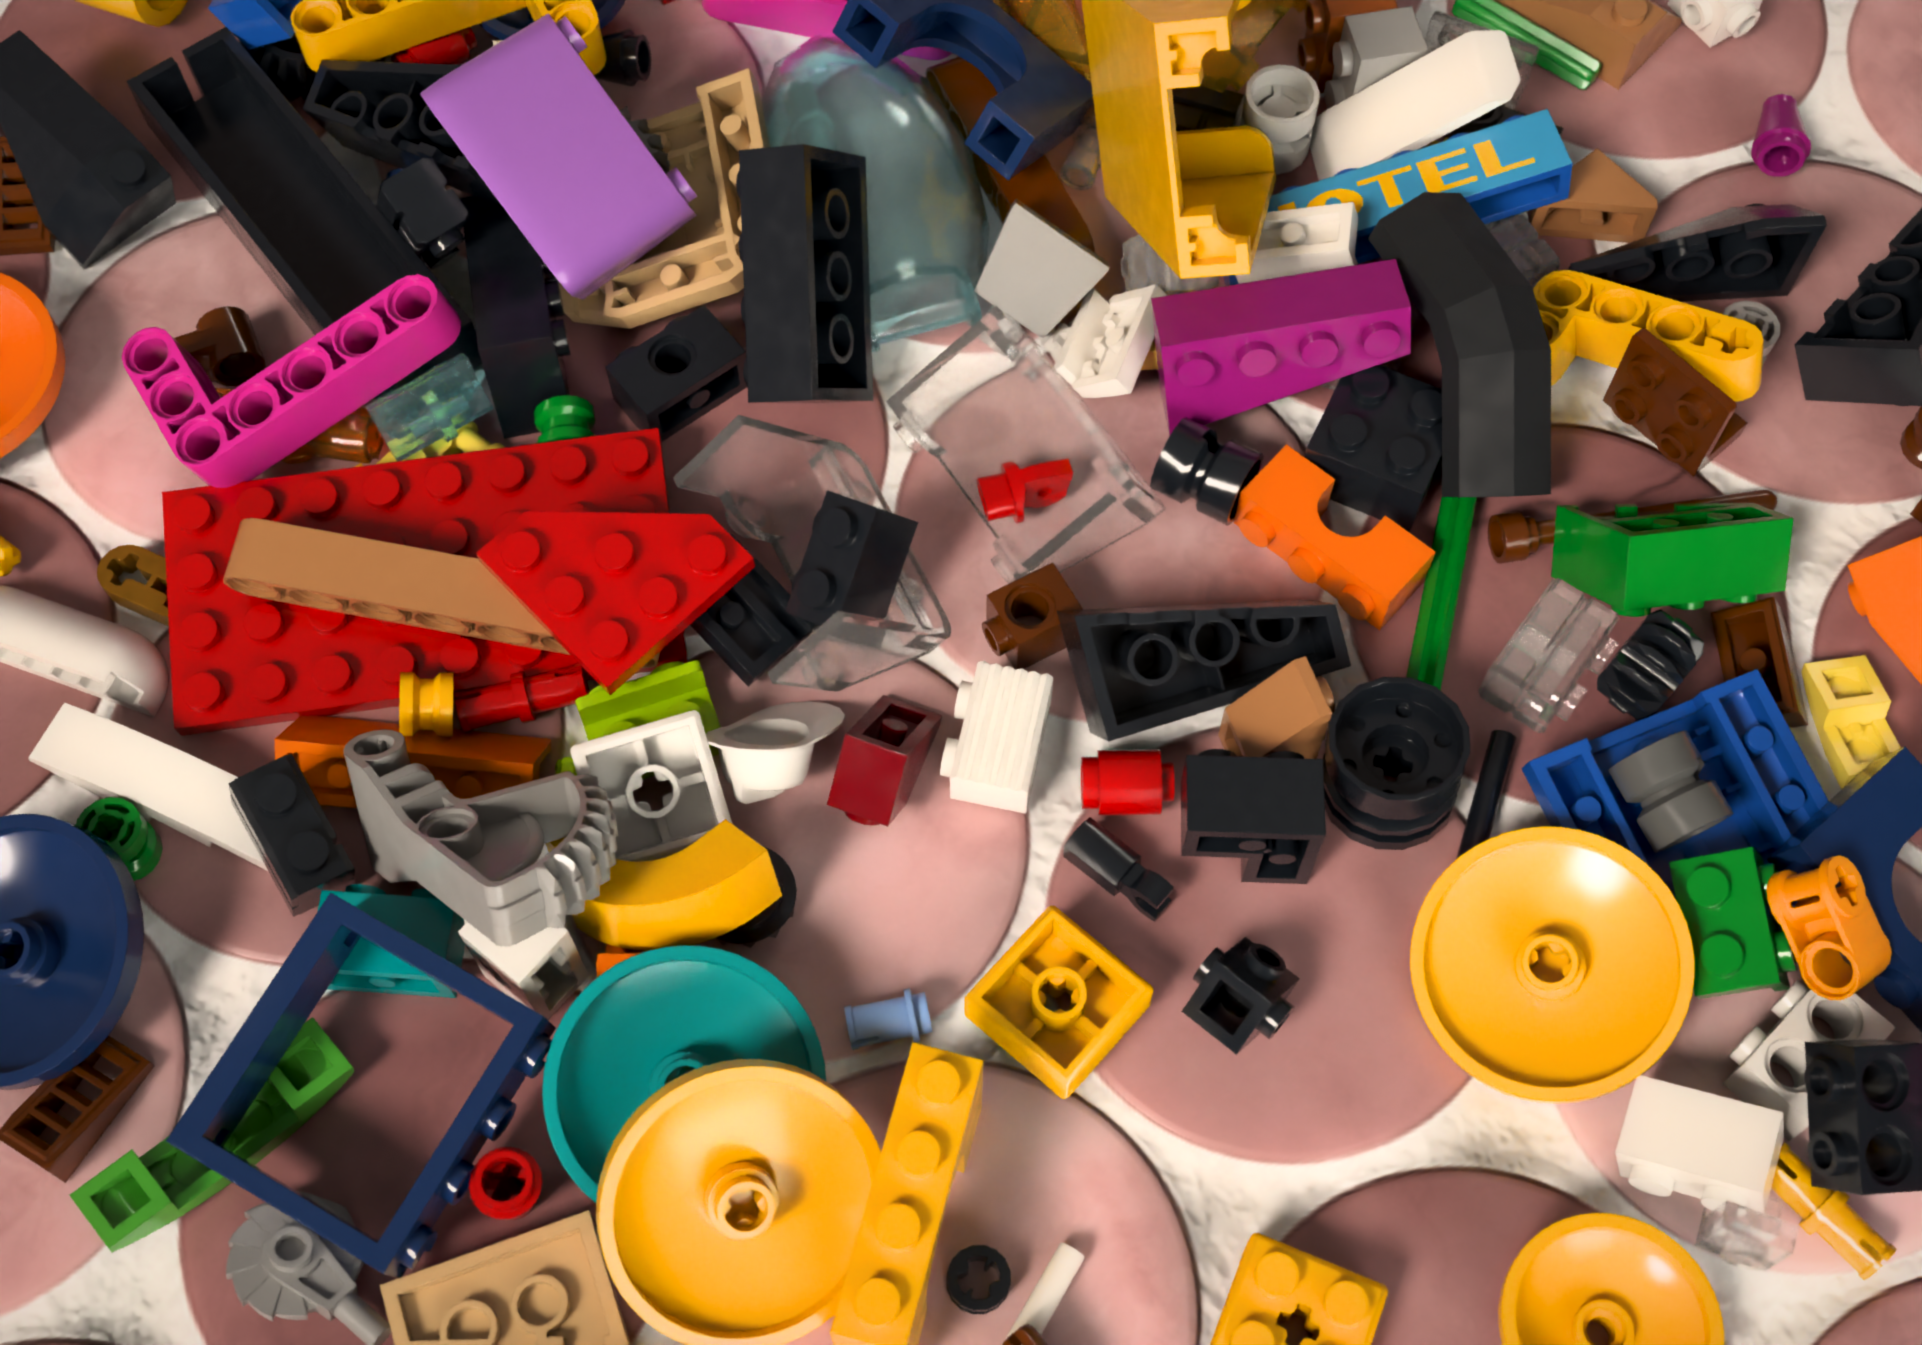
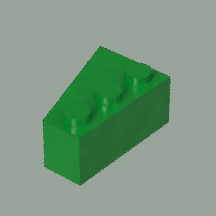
[1551,503,1793,617]

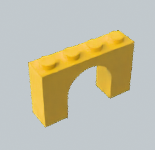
[830,1042,983,1345]

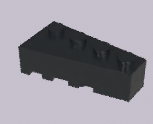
[303,60,502,206]
[460,196,571,439]
[1795,208,1922,406]
[1057,600,1351,742]

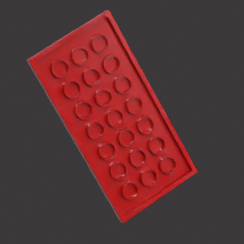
[162,428,688,736]

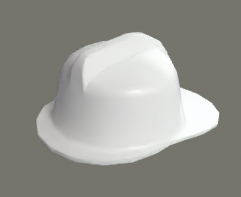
[706,701,845,804]

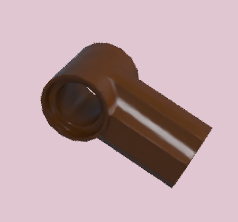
[174,306,266,386]

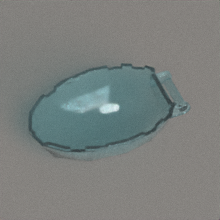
[761,35,990,352]

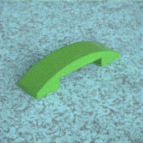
[69,1017,355,1253]

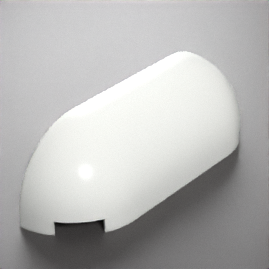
[0,585,169,717]

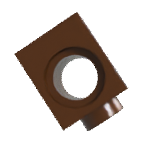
[982,562,1084,670]

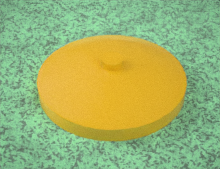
[1410,826,1695,1104]
[596,1059,881,1345]

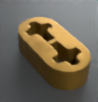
[97,545,169,627]

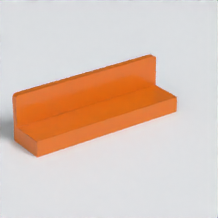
[274,716,551,808]

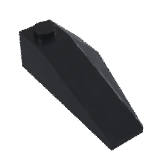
[0,30,176,269]
[1568,204,1827,302]

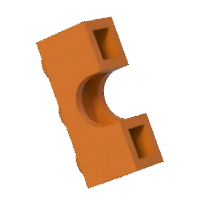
[1234,444,1436,631]

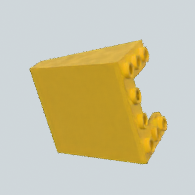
[1082,0,1276,279]

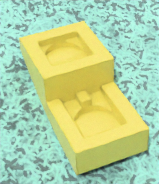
[1801,655,1901,790]

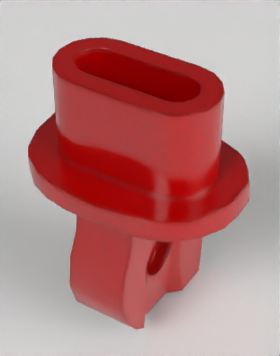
[976,458,1073,524]

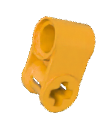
[1767,855,1892,1000]

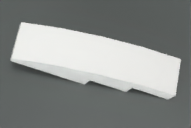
[29,702,268,871]

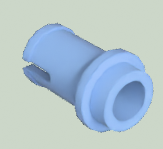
[844,988,933,1050]

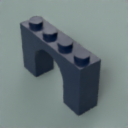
[832,0,1094,181]
[1767,747,1922,1033]

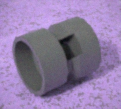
[1608,730,1734,853]

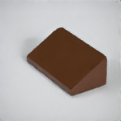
[1711,597,1808,728]

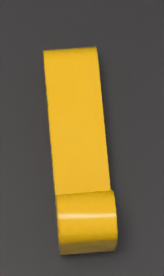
[1533,270,1764,402]

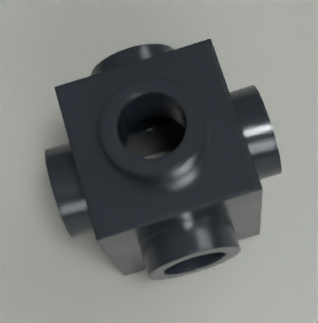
[1182,937,1300,1055]

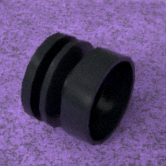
[1323,677,1470,850]

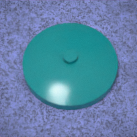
[542,945,826,1203]

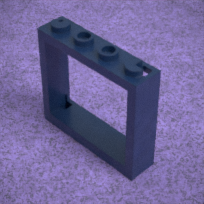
[166,892,556,1278]

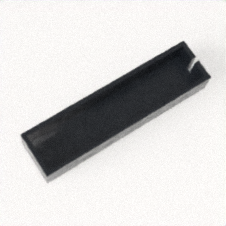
[126,27,482,424]

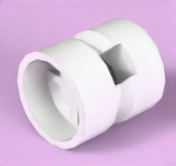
[1240,64,1320,174]

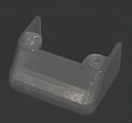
[673,415,951,692]

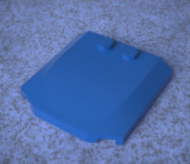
[1521,669,1829,931]

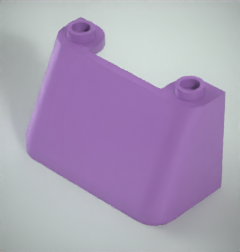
[420,13,697,300]

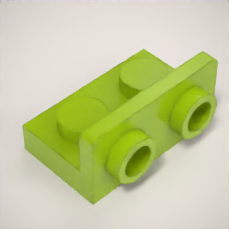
[575,660,721,780]

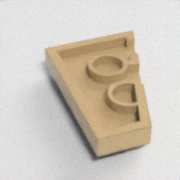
[380,1210,631,1345]

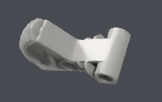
[343,729,618,947]

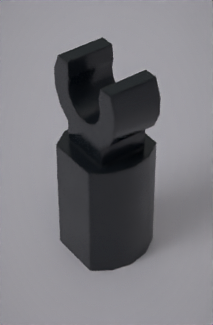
[1063,817,1174,922]

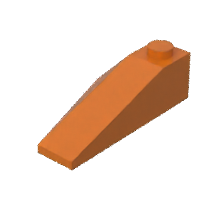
[1847,536,1922,685]

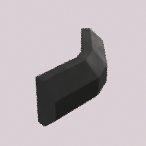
[1368,192,1551,497]

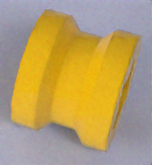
[399,672,453,736]

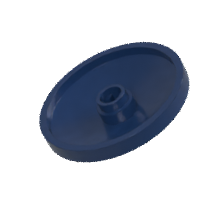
[0,814,144,1090]

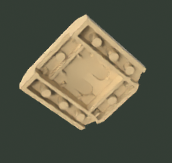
[559,68,770,329]

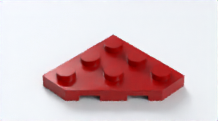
[476,511,755,695]

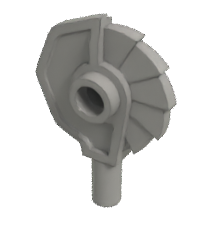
[226,1191,392,1345]

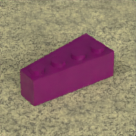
[1151,259,1411,436]

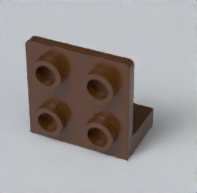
[1602,328,1747,477]

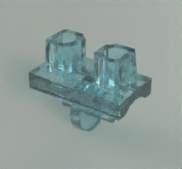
[365,353,494,461]

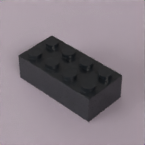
[736,144,873,403]

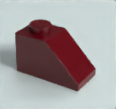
[827,695,943,827]

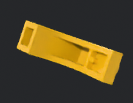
[545,819,783,951]

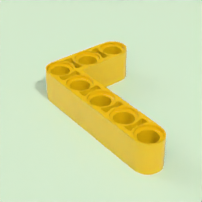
[290,0,607,75]

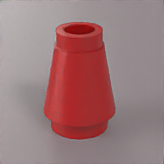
[469,1147,542,1220]

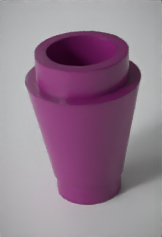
[1751,94,1811,177]

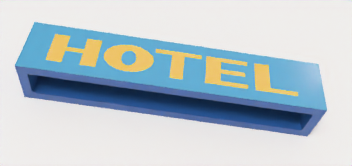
[1222,109,1573,286]

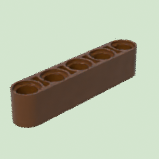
[925,57,1095,253]

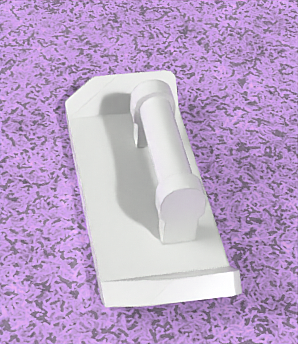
[1310,30,1521,181]

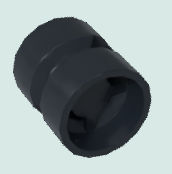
[1150,417,1264,526]

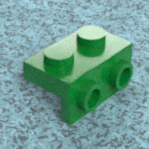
[1669,847,1798,999]

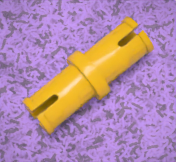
[1771,1142,1897,1280]

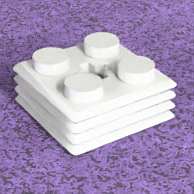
[570,710,732,862]

